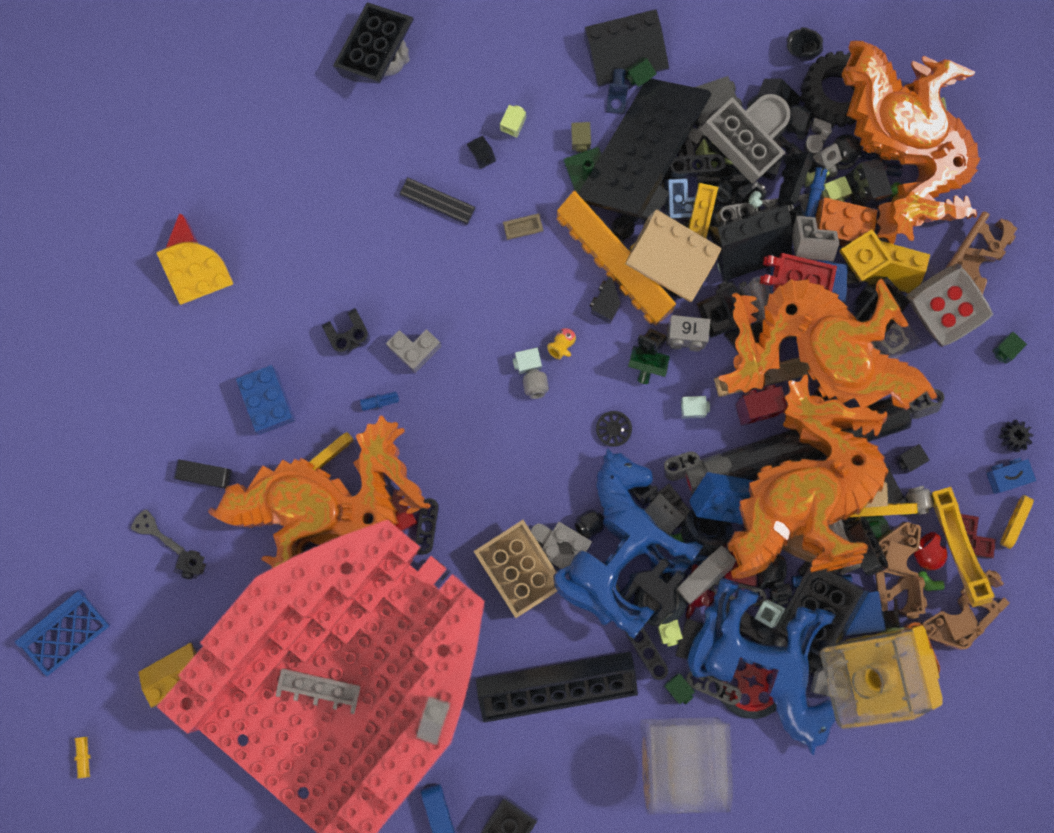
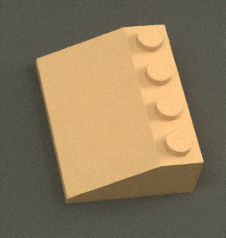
[625,209,722,302]
[474,520,557,618]

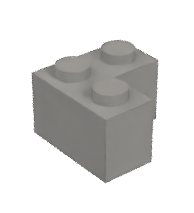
[792,216,839,261]
[386,329,442,373]

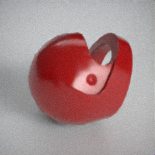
[913,531,948,570]

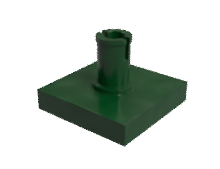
[563,147,602,194]
[628,346,670,384]

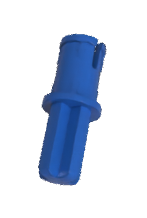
[360,392,399,411]

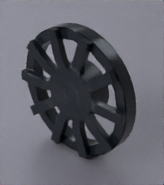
[596,411,632,447]

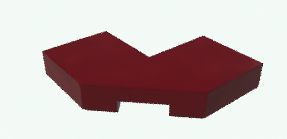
[961,514,996,559]

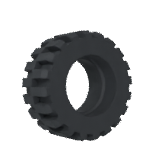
[800,51,856,128]

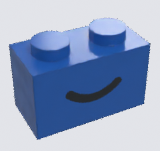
[986,458,1037,494]

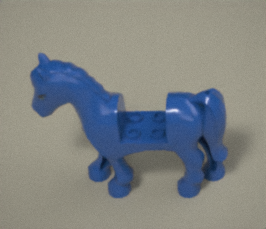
[553,449,703,639]
[687,578,841,755]

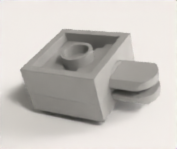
[531,522,592,569]

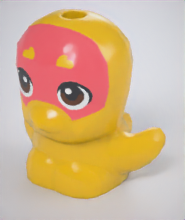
[547,328,576,359]

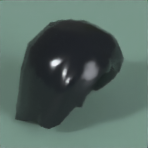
[786,27,823,61]
[757,554,787,590]

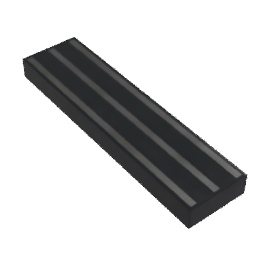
[400,177,476,225]

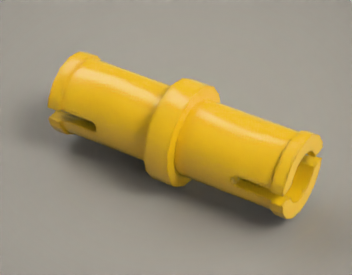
[74,737,91,779]

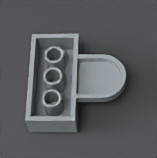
[700,94,790,184]

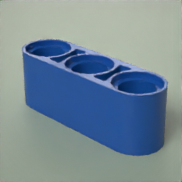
[421,784,455,833]

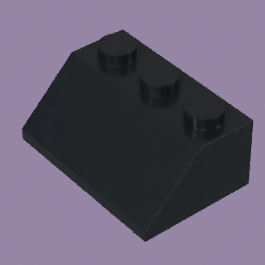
[848,276,910,345]

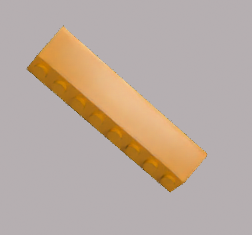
[556,191,676,327]

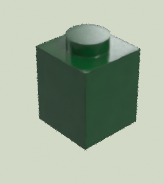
[625,57,657,87]
[992,332,1027,364]
[663,673,695,705]

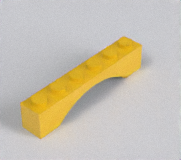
[931,487,995,608]

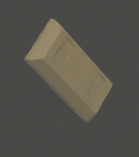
[503,213,544,240]

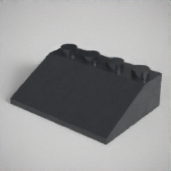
[333,2,414,83]
[584,9,669,87]
[709,204,792,281]
[775,561,869,660]

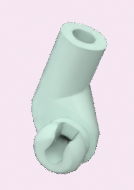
[748,191,762,209]

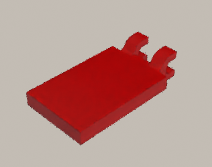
[759,253,837,292]

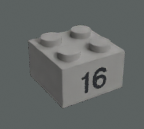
[666,315,710,351]

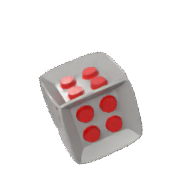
[906,264,994,347]

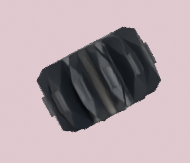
[998,420,1034,453]

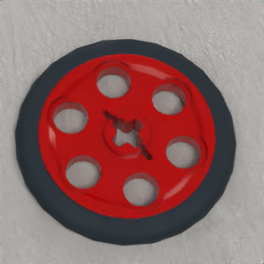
[715,658,776,719]

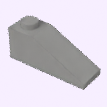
[676,546,736,604]

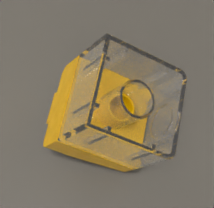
[820,626,943,729]

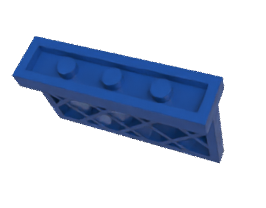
[15,589,110,677]

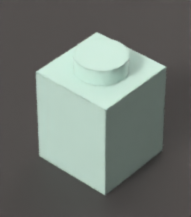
[512,348,542,374]
[681,396,710,419]
[755,599,785,628]

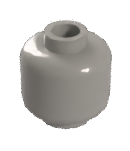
[523,369,549,399]
[905,486,934,515]

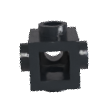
[173,550,206,580]

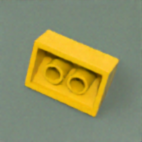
[864,241,930,294]
[138,643,197,708]

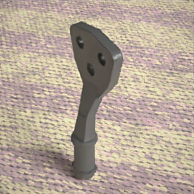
[131,510,185,555]

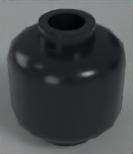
[575,509,604,538]

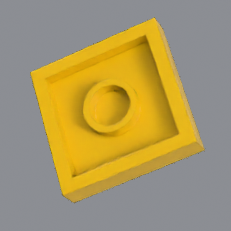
[839,229,893,282]

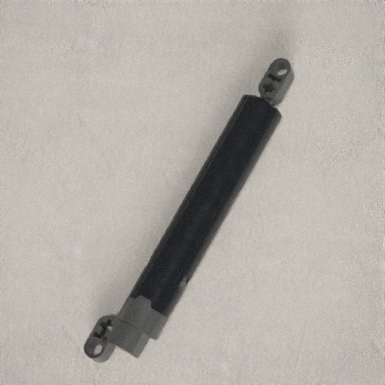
[664,389,945,495]

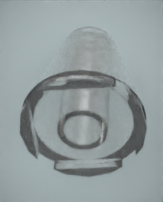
[737,277,770,330]

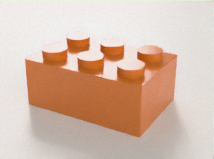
[815,197,878,247]

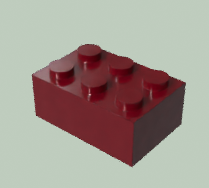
[735,385,788,426]

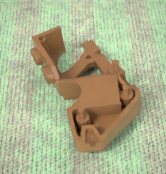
[945,211,1017,294]
[875,521,927,619]
[922,569,1010,650]

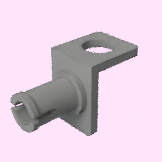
[813,143,842,177]

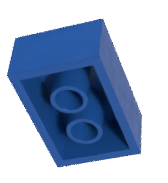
[236,365,295,435]
[689,472,754,525]

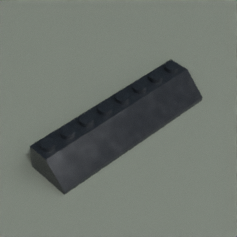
[476,651,638,723]

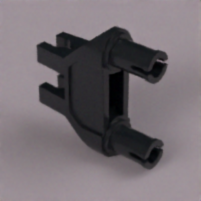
[619,558,686,627]

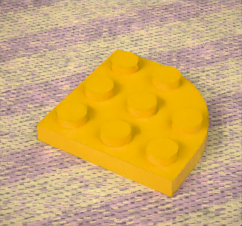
[156,242,233,305]

